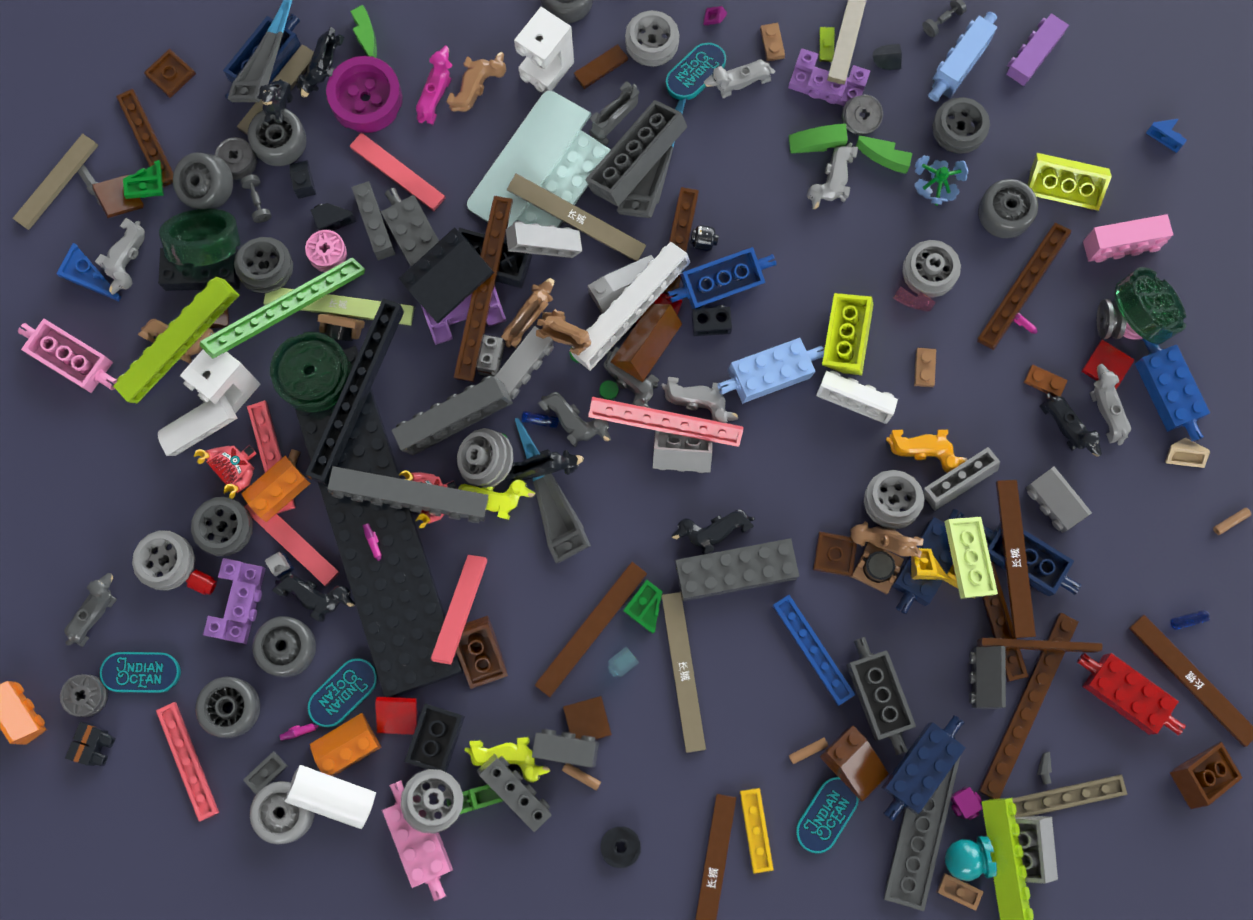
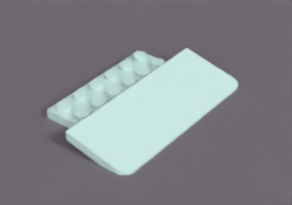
[467,91,611,228]

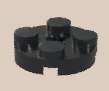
[601,826,641,868]

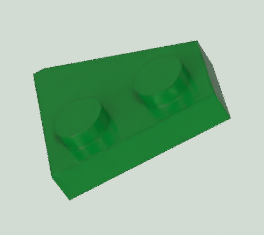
[123,160,164,199]
[623,580,662,634]

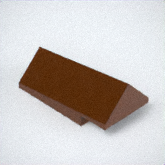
[611,304,682,382]

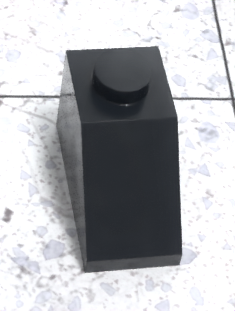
[290,160,316,199]
[310,203,356,231]

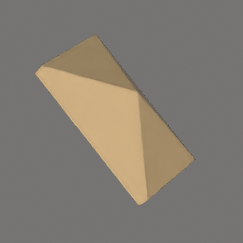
[1165,438,1210,468]

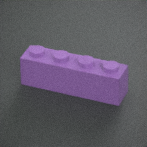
[1006,13,1069,86]

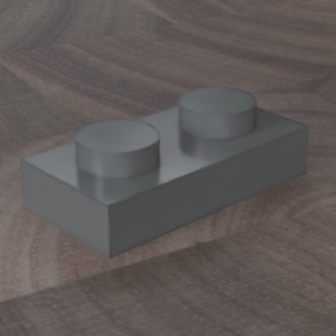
[243,751,288,794]

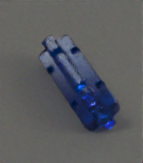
[521,411,559,428]
[1170,610,1210,630]

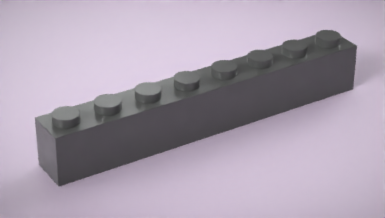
[328,467,489,523]

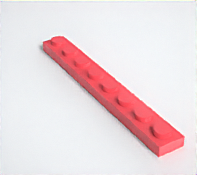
[588,397,743,447]

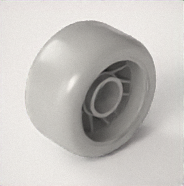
[250,781,315,844]

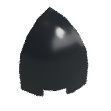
[873,44,902,70]

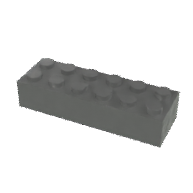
[585,100,688,207]
[392,376,513,455]
[675,538,799,601]

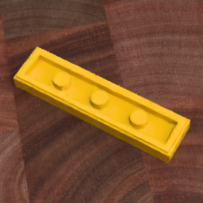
[740,788,774,874]

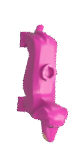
[416,46,452,125]

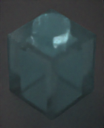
[607,646,639,678]

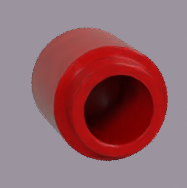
[185,570,217,595]

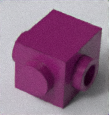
[950,787,983,820]

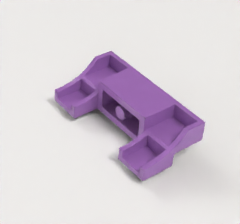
[788,48,870,106]
[421,286,506,345]
[203,558,266,644]

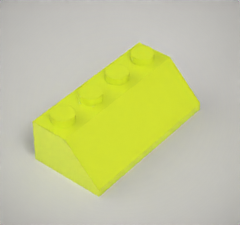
[1028,153,1112,211]
[822,293,873,375]

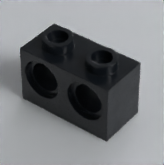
[692,305,732,336]

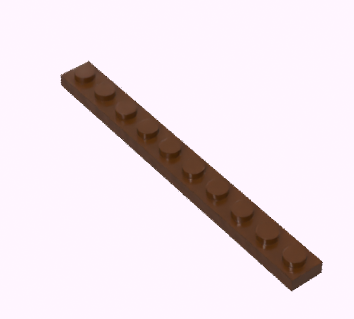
[454,196,513,382]
[978,613,1079,799]

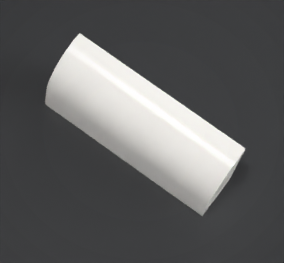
[158,393,238,456]
[285,765,376,829]

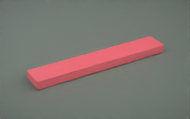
[350,133,446,211]
[247,400,296,514]
[245,504,340,586]
[431,555,488,665]
[156,702,219,822]

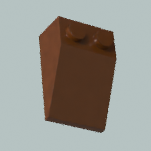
[456,616,508,689]
[819,726,889,802]
[1170,742,1242,809]

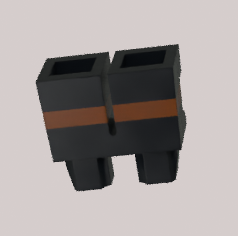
[65,722,116,766]

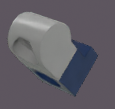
[265,552,295,579]

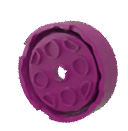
[326,56,403,133]

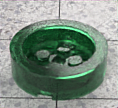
[159,209,240,266]
[1115,267,1187,344]
[270,332,352,413]

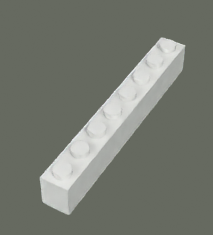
[571,242,691,371]

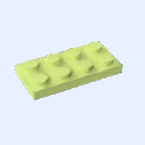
[944,517,998,599]

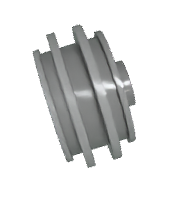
[625,10,679,67]
[902,240,961,298]
[457,428,513,488]
[864,470,924,529]
[132,530,195,590]
[400,769,463,833]

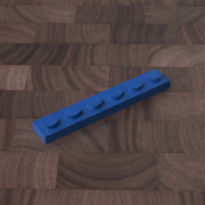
[772,595,855,706]

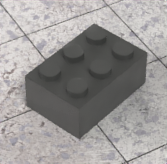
[532,729,599,767]

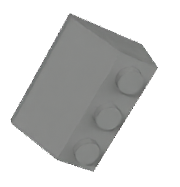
[653,430,712,473]
[1026,467,1092,533]
[1015,816,1058,883]

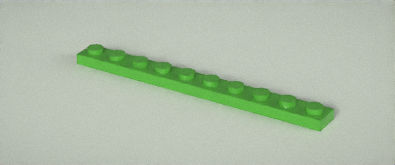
[200,257,365,359]

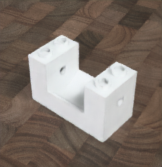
[514,7,574,92]
[180,350,261,413]

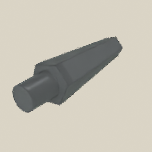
[1037,751,1052,784]

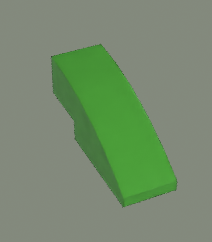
[350,5,377,58]
[789,123,848,153]
[856,135,912,174]
[446,784,503,815]

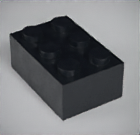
[404,703,465,772]

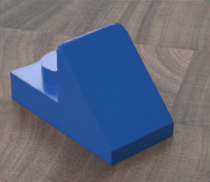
[1146,119,1187,153]

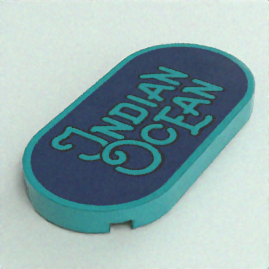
[666,43,726,100]
[100,652,181,693]
[308,659,377,727]
[796,777,859,853]

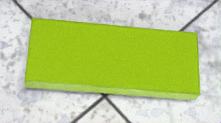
[820,27,835,62]

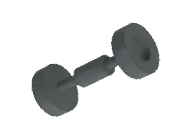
[922,0,967,37]
[240,175,272,223]

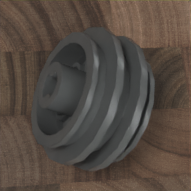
[932,97,990,154]
[234,237,293,293]
[191,497,253,556]

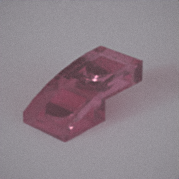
[894,287,936,311]

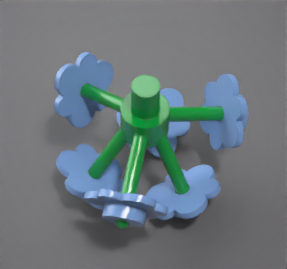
[914,155,969,206]

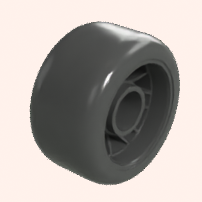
[540,0,593,24]
[248,109,307,166]
[173,152,233,210]
[978,179,1038,238]
[252,616,316,677]
[195,677,260,738]

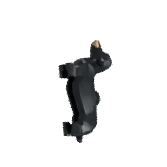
[296,27,344,98]
[257,79,293,123]
[1039,393,1102,456]
[504,449,584,481]
[671,509,755,555]
[272,573,355,622]

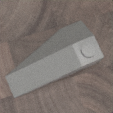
[588,255,654,314]

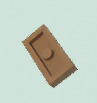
[760,23,785,61]
[914,348,936,387]
[937,873,984,911]

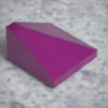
[703,6,727,25]

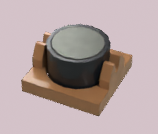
[317,314,365,341]
[852,542,904,594]

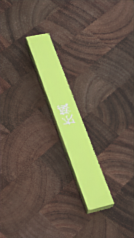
[263,288,415,326]

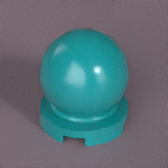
[945,836,997,881]

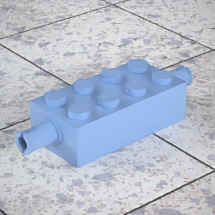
[928,12,997,101]
[717,338,824,404]

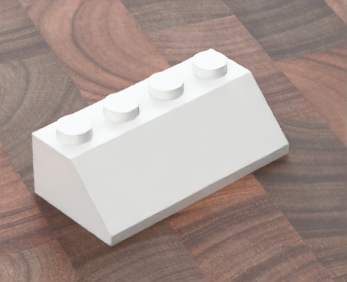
[816,371,898,424]

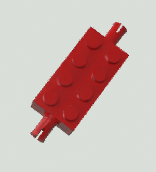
[1077,652,1186,735]

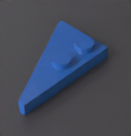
[56,243,121,301]

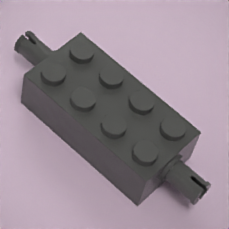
[381,188,439,267]
[847,637,916,755]

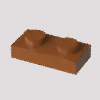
[1024,365,1068,396]

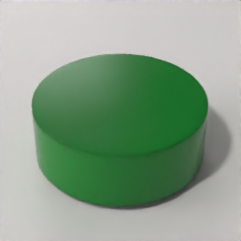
[600,381,618,400]

